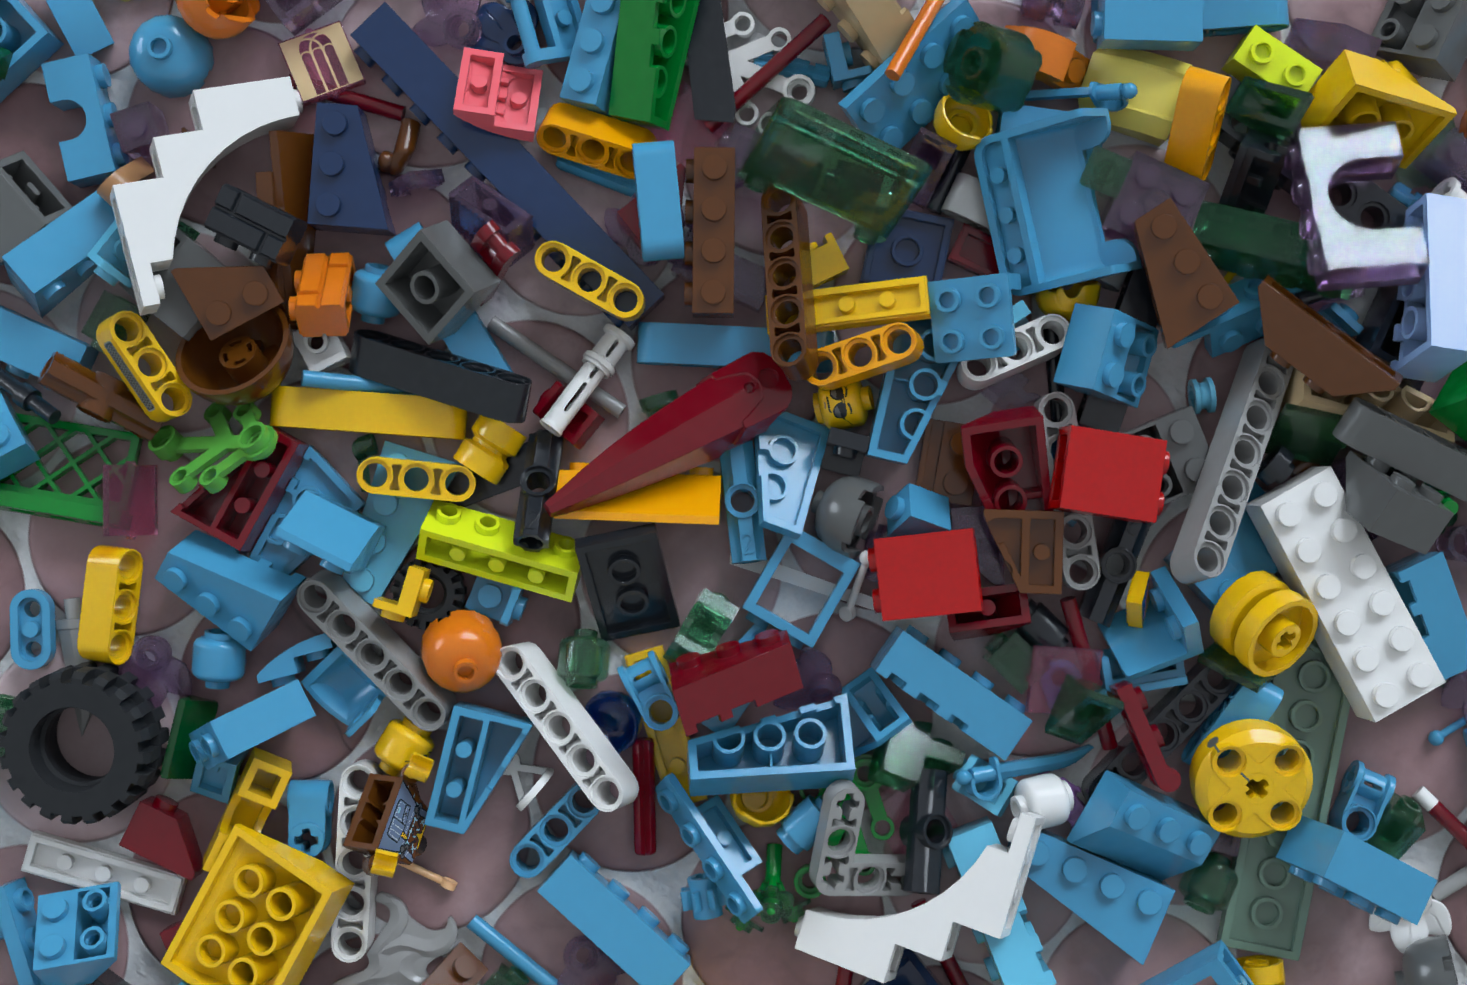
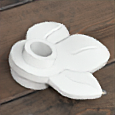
[1369,895,1452,954]

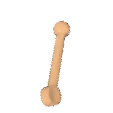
[397,863,457,891]

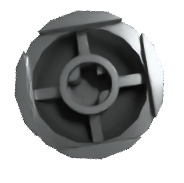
[811,476,884,559]
[1394,934,1458,985]

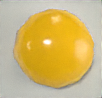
[933,89,993,151]
[1035,280,1101,323]
[730,790,794,828]

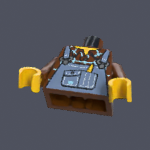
[343,752,434,878]

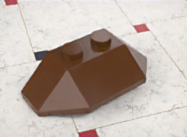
[1258,275,1403,397]

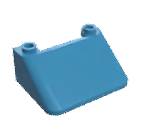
[974,108,1142,296]

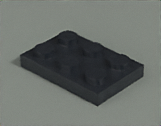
[575,523,680,642]

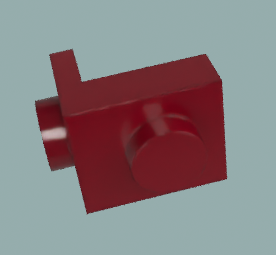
[533,381,605,450]

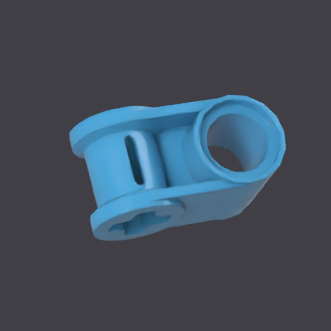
[617,650,680,731]
[1328,760,1396,841]
[287,780,334,857]

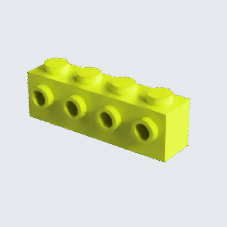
[416,500,582,603]

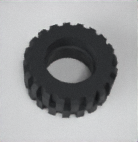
[0,662,169,825]

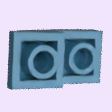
[46,0,115,56]
[256,633,337,688]

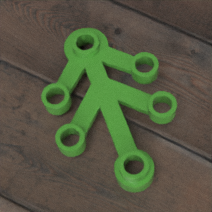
[148,403,278,494]

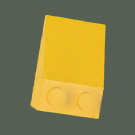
[1296,49,1457,169]

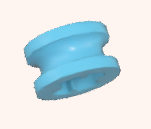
[1187,377,1217,414]

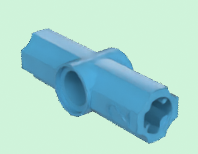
[719,440,767,564]

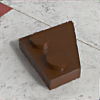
[171,266,285,341]
[983,509,1064,594]

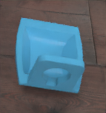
[301,646,386,737]

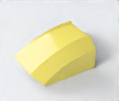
[1078,49,1192,146]

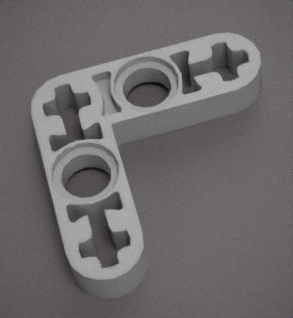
[809,779,913,896]

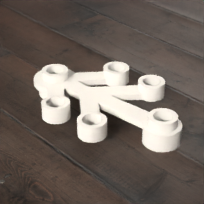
[685,11,816,128]

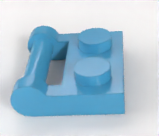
[505,0,582,69]

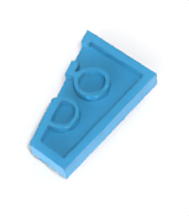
[754,411,830,540]
[249,445,366,576]

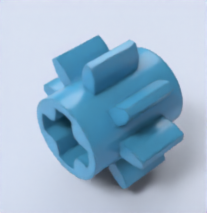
[680,873,726,920]

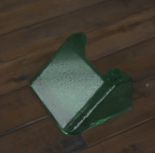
[735,97,933,245]

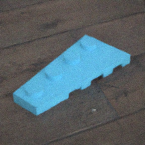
[342,440,463,604]

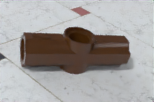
[37,352,163,441]

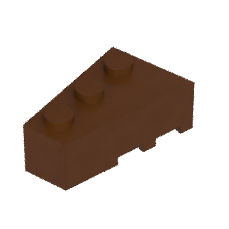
[1132,197,1239,349]

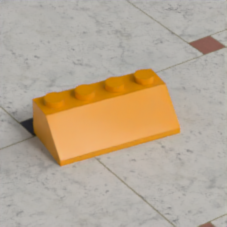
[554,462,722,525]

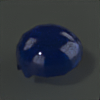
[585,690,643,754]

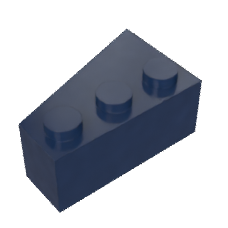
[307,102,396,236]

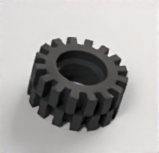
[390,559,467,630]

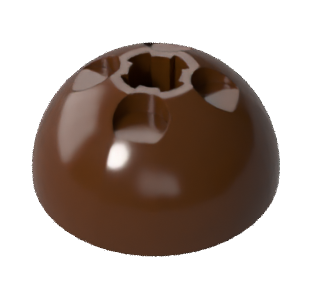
[176,306,294,406]

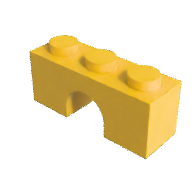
[202,747,292,872]

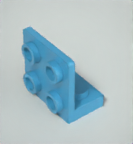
[928,272,1022,363]
[1097,566,1204,681]

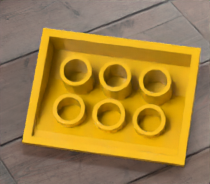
[160,824,355,985]

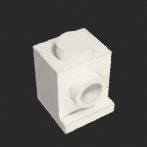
[293,322,351,373]

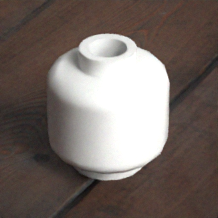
[1010,773,1074,829]

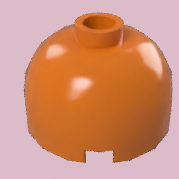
[175,0,260,40]
[421,610,502,693]

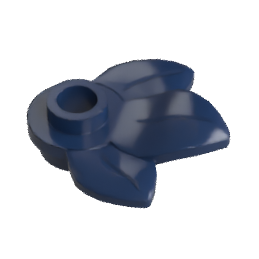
[467,0,539,67]

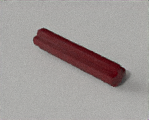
[632,737,656,856]

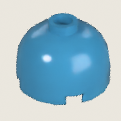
[128,14,214,98]

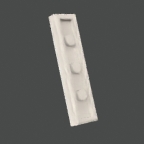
[21,830,188,915]

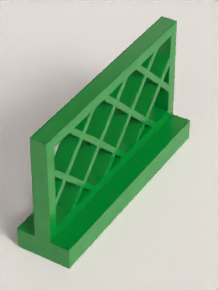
[0,413,143,531]

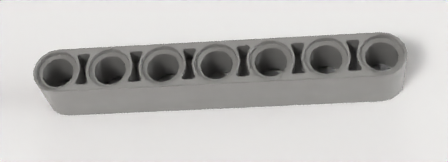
[1170,337,1294,585]

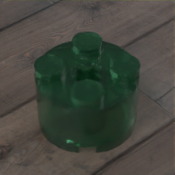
[943,21,1042,113]

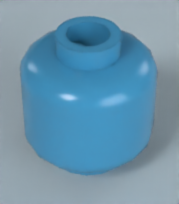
[351,263,400,324]
[191,628,247,689]

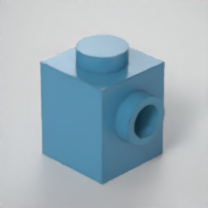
[885,483,951,537]

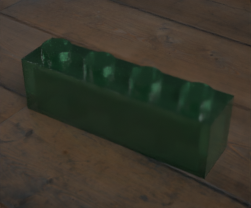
[1192,200,1366,300]

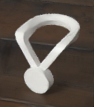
[503,753,554,811]

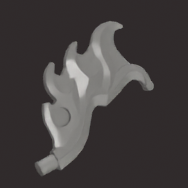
[332,891,458,985]

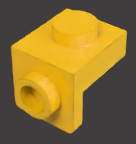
[372,565,434,622]

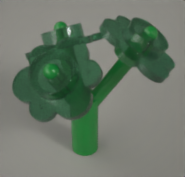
[725,843,811,934]

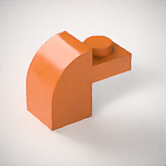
[992,25,1090,89]

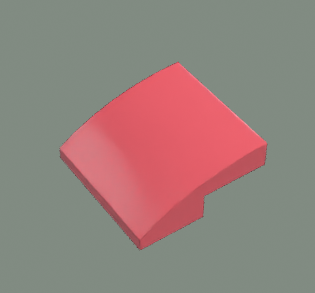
[453,47,543,142]

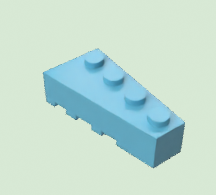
[942,816,1057,985]

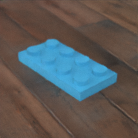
[838,0,997,164]

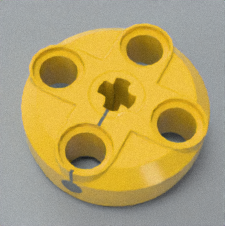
[1189,719,1313,838]

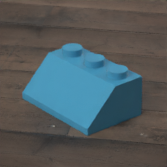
[1067,770,1221,881]

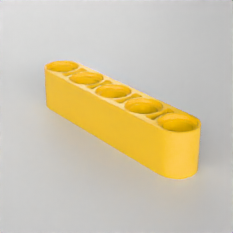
[269,386,467,440]

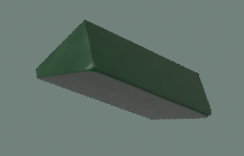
[160,695,218,779]

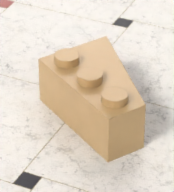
[817,0,914,71]

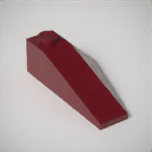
[960,405,1053,511]

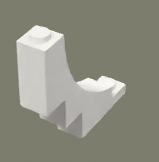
[110,76,303,316]
[794,811,1045,983]

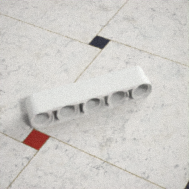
[496,642,639,812]
[331,759,383,963]

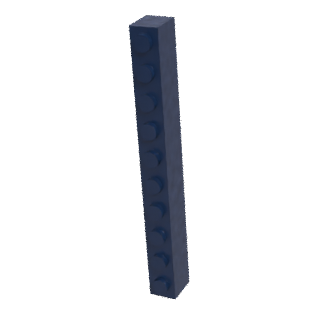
[350,2,665,331]

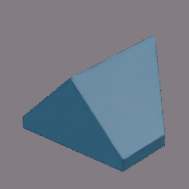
[840,667,912,758]

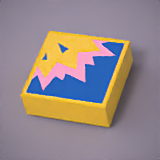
[1126,570,1150,628]

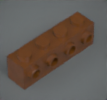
[684,147,735,318]

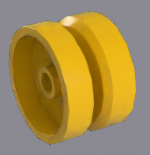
[1209,570,1318,677]

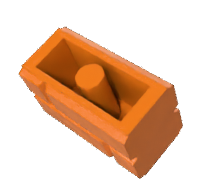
[288,252,356,337]

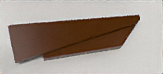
[255,130,316,330]

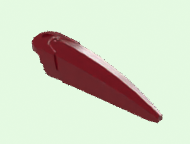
[543,352,792,517]

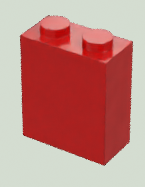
[1048,425,1170,523]
[868,528,984,621]

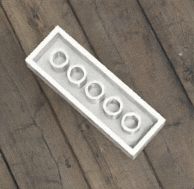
[1245,466,1446,722]

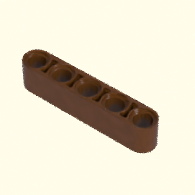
[760,183,819,381]

